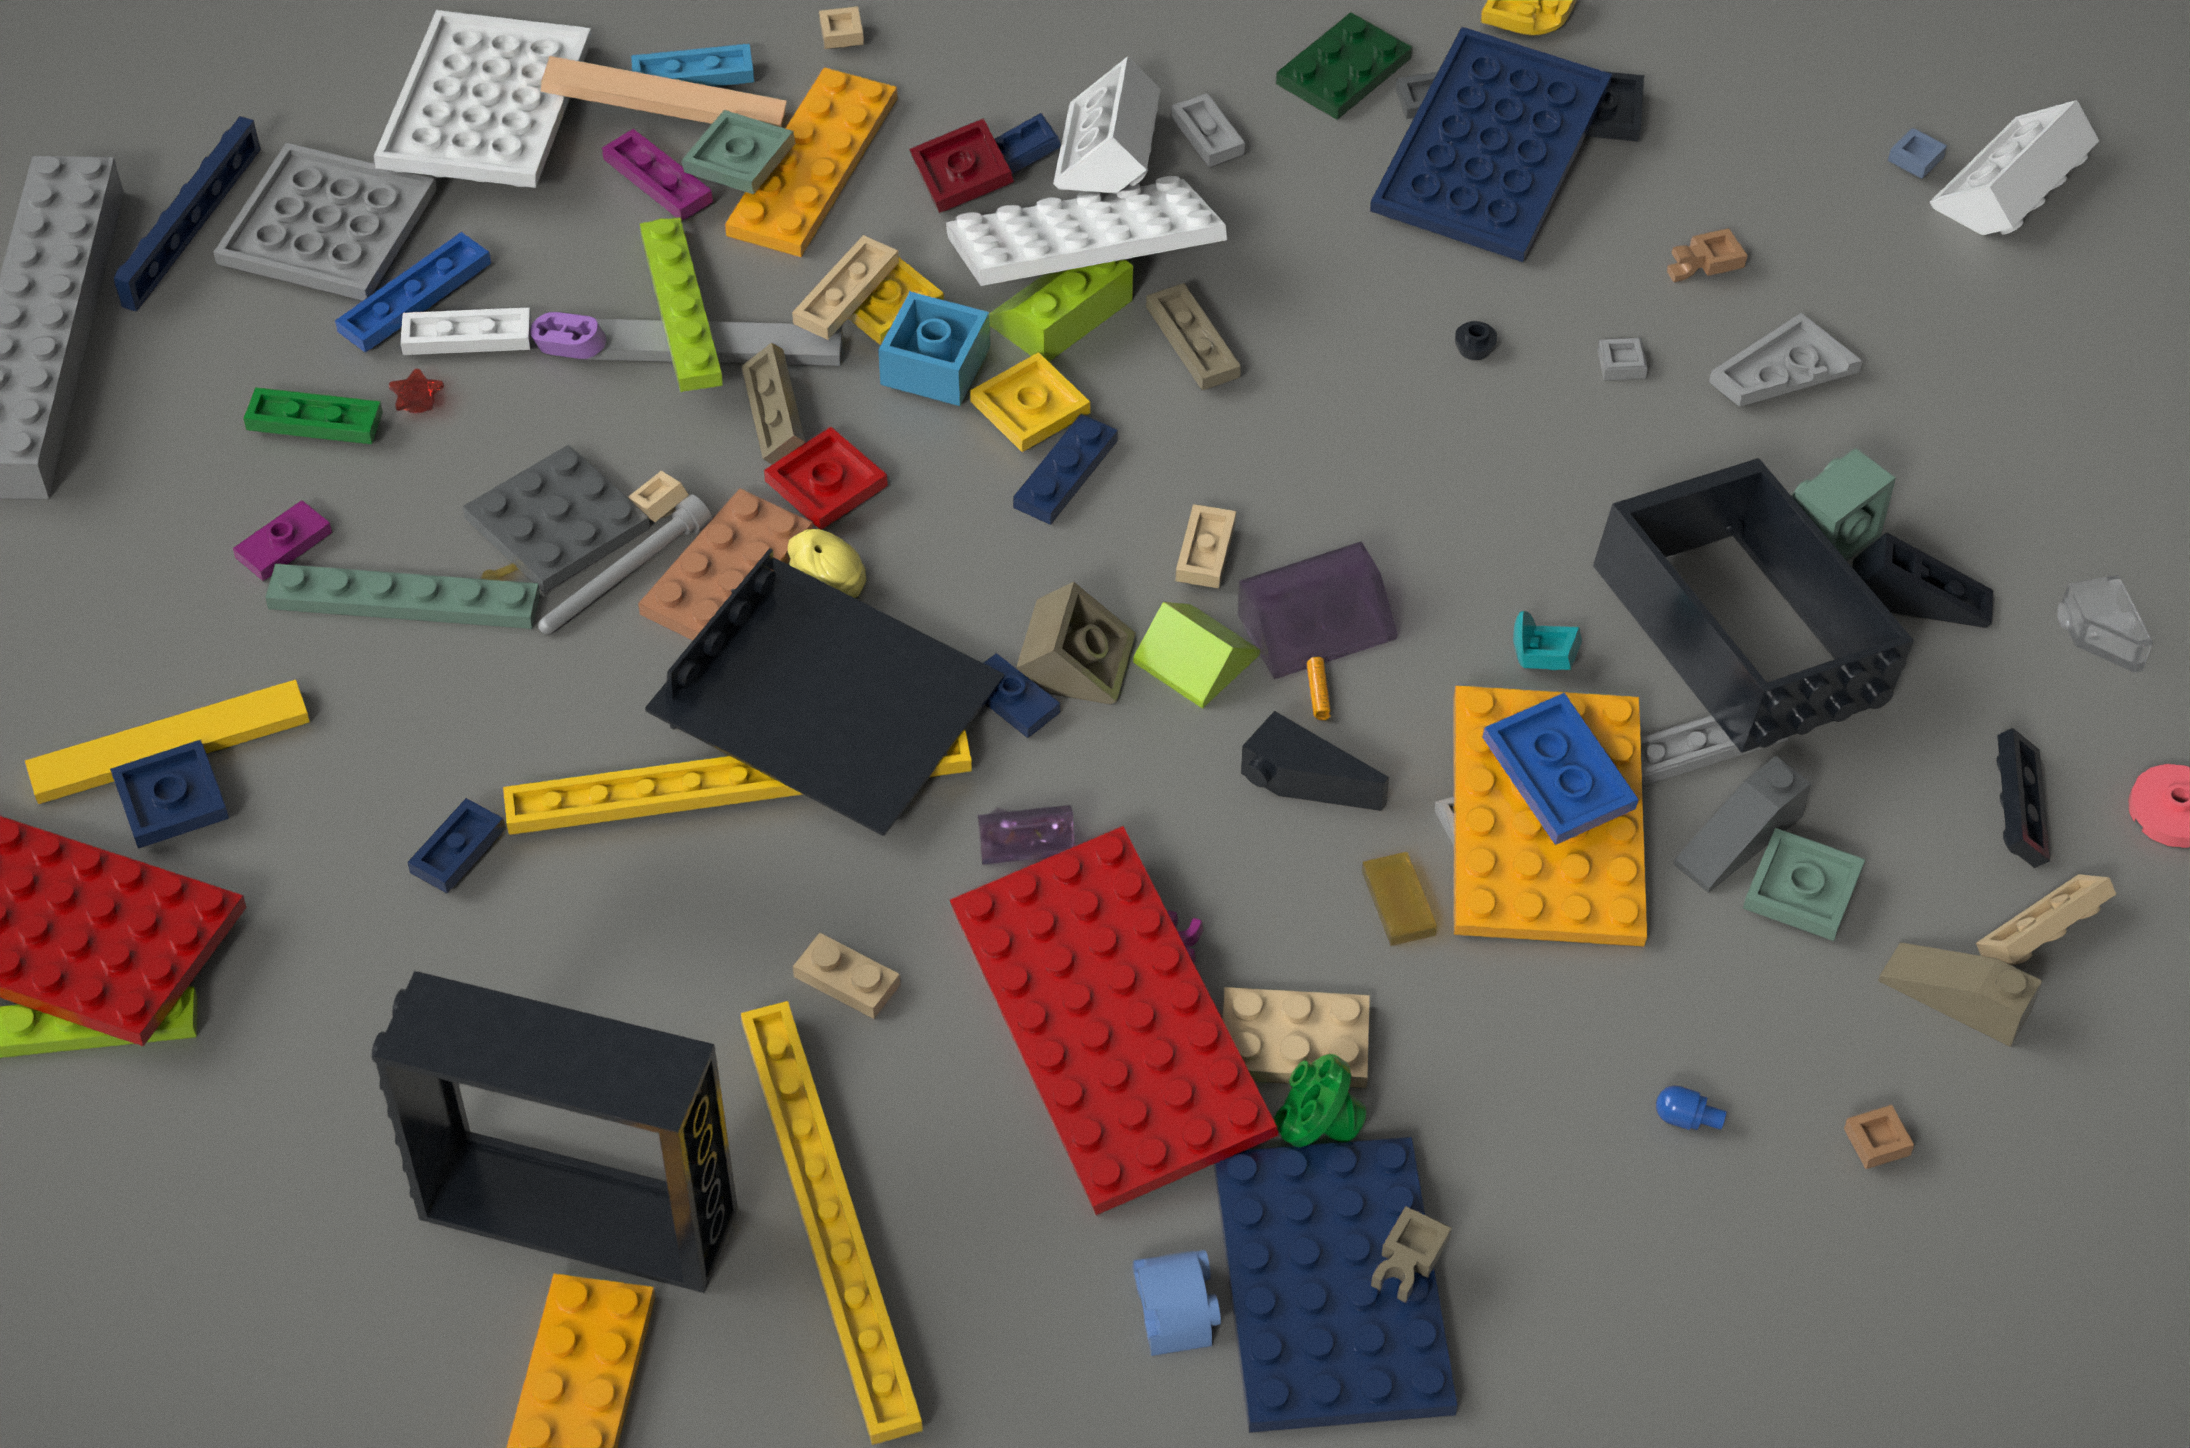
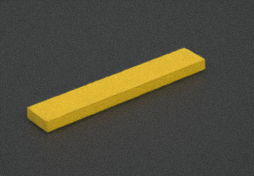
[25,679,310,804]

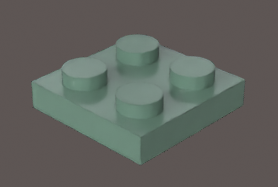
[682,110,795,194]
[1743,828,1866,941]

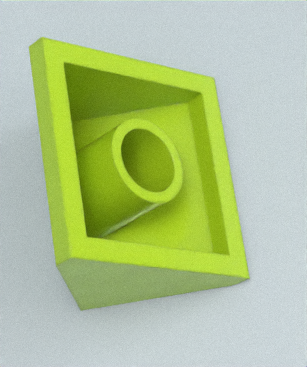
[1133,602,1260,709]

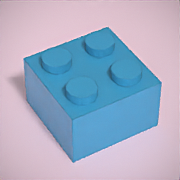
[878,292,990,406]

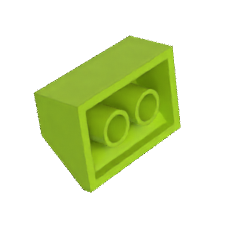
[989,259,1133,362]

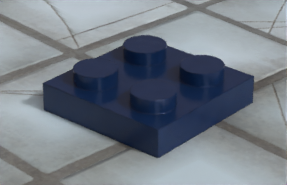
[110,739,229,849]

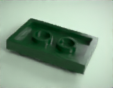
[1276,12,1412,120]

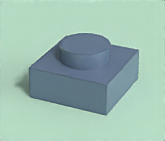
[1888,128,1947,179]

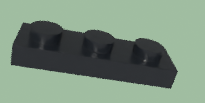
[1996,728,2050,868]

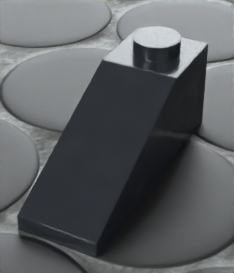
[1852,532,1993,628]
[1241,711,1389,811]

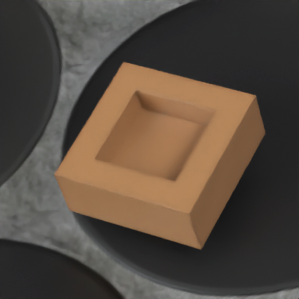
[1844,1105,1914,1169]

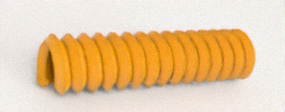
[1307,657,1331,720]

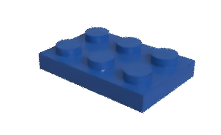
[1482,693,1638,845]

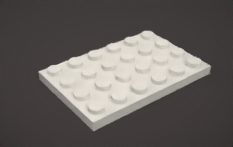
[374,10,591,188]
[946,176,1227,286]

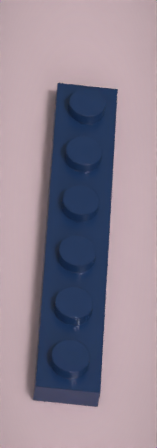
[114,116,261,312]

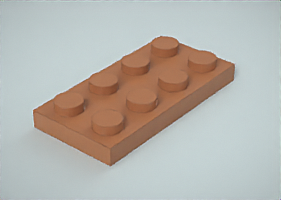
[638,488,813,640]

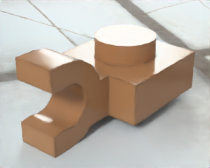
[1667,228,1748,282]

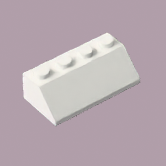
[1053,56,1160,193]
[1930,100,2099,235]

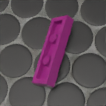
[602,129,713,222]

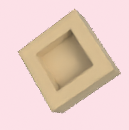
[819,7,864,49]
[628,471,689,522]

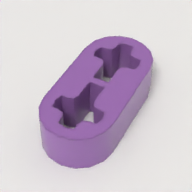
[530,312,607,359]

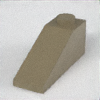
[1878,942,2042,1047]

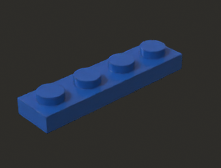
[335,232,491,353]

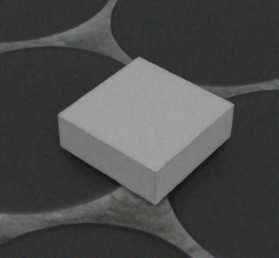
[1597,338,1648,381]

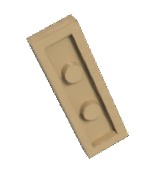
[792,235,899,340]
[1976,874,2116,965]

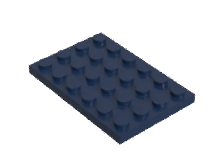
[1370,27,1612,262]
[1213,1137,1457,1433]

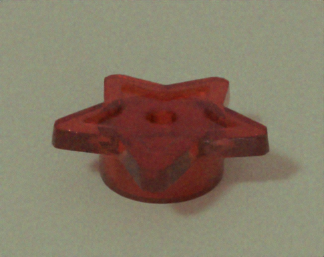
[389,368,444,413]

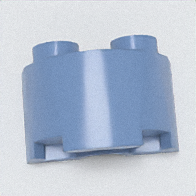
[1132,1250,1221,1356]

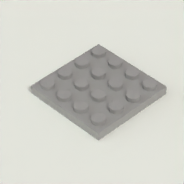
[213,143,437,300]

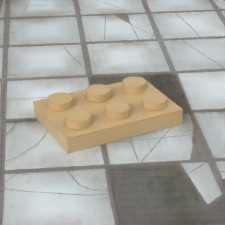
[1223,987,1370,1088]

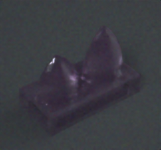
[977,805,1075,865]

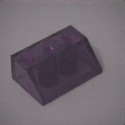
[1237,541,1397,680]

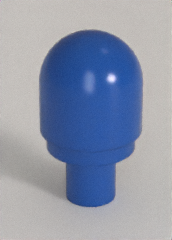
[1656,1086,1727,1130]

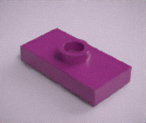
[233,500,332,581]

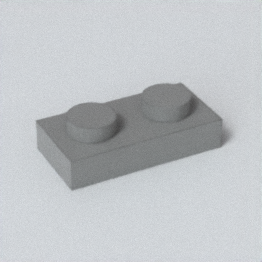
[1171,93,1245,167]

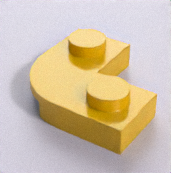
[1481,0,1577,35]

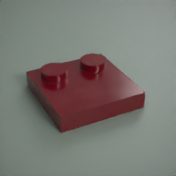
[909,118,1014,213]

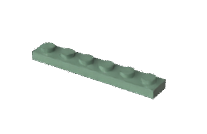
[265,564,540,629]

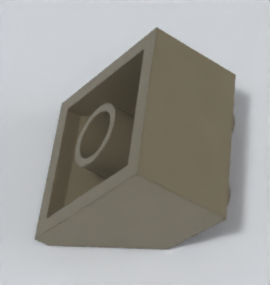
[1016,582,1136,704]

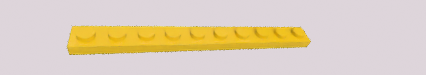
[503,730,972,835]
[741,1001,923,1445]

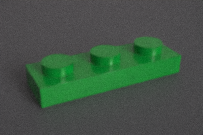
[243,387,383,444]

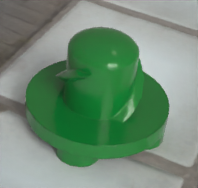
[1273,1054,1367,1147]

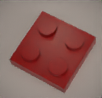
[764,427,888,530]

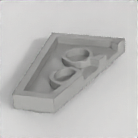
[1709,313,1862,407]

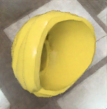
[788,529,866,598]

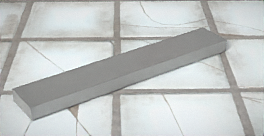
[587,319,843,366]

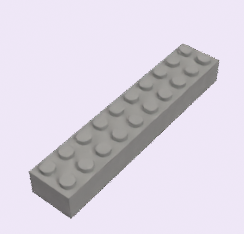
[0,156,124,499]

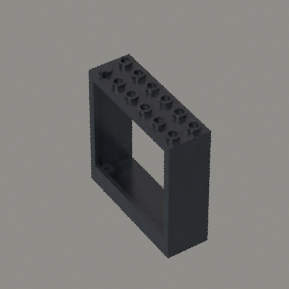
[372,971,738,1293]

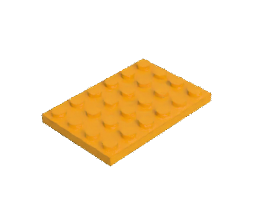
[1453,686,1647,947]

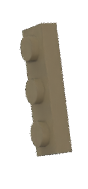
[1146,283,1241,391]
[741,342,805,464]

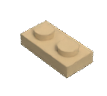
[1176,504,1236,588]
[793,933,901,1019]

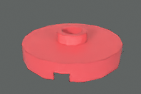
[2128,764,2190,848]

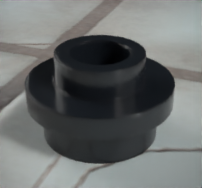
[1455,321,1497,360]

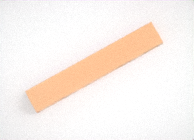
[541,56,787,127]

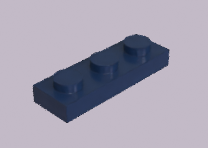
[1013,414,1118,525]

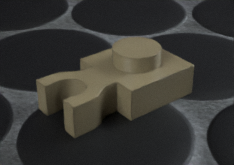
[1371,1206,1452,1302]

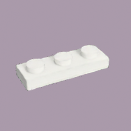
[401,307,532,355]

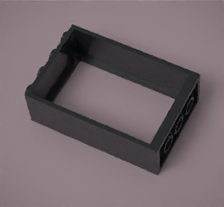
[1593,458,1914,753]

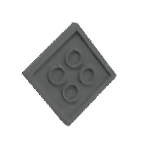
[463,444,650,593]

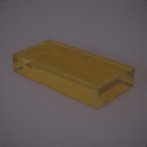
[1361,852,1437,946]

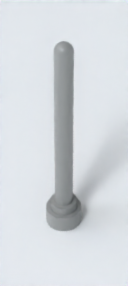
[538,494,712,634]

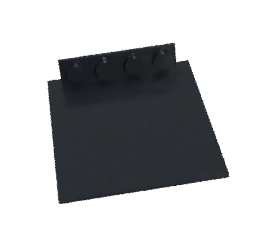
[645,548,1004,836]

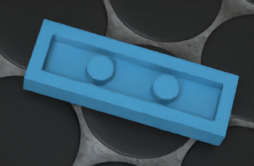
[631,44,754,87]

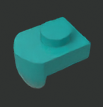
[1513,611,1582,670]

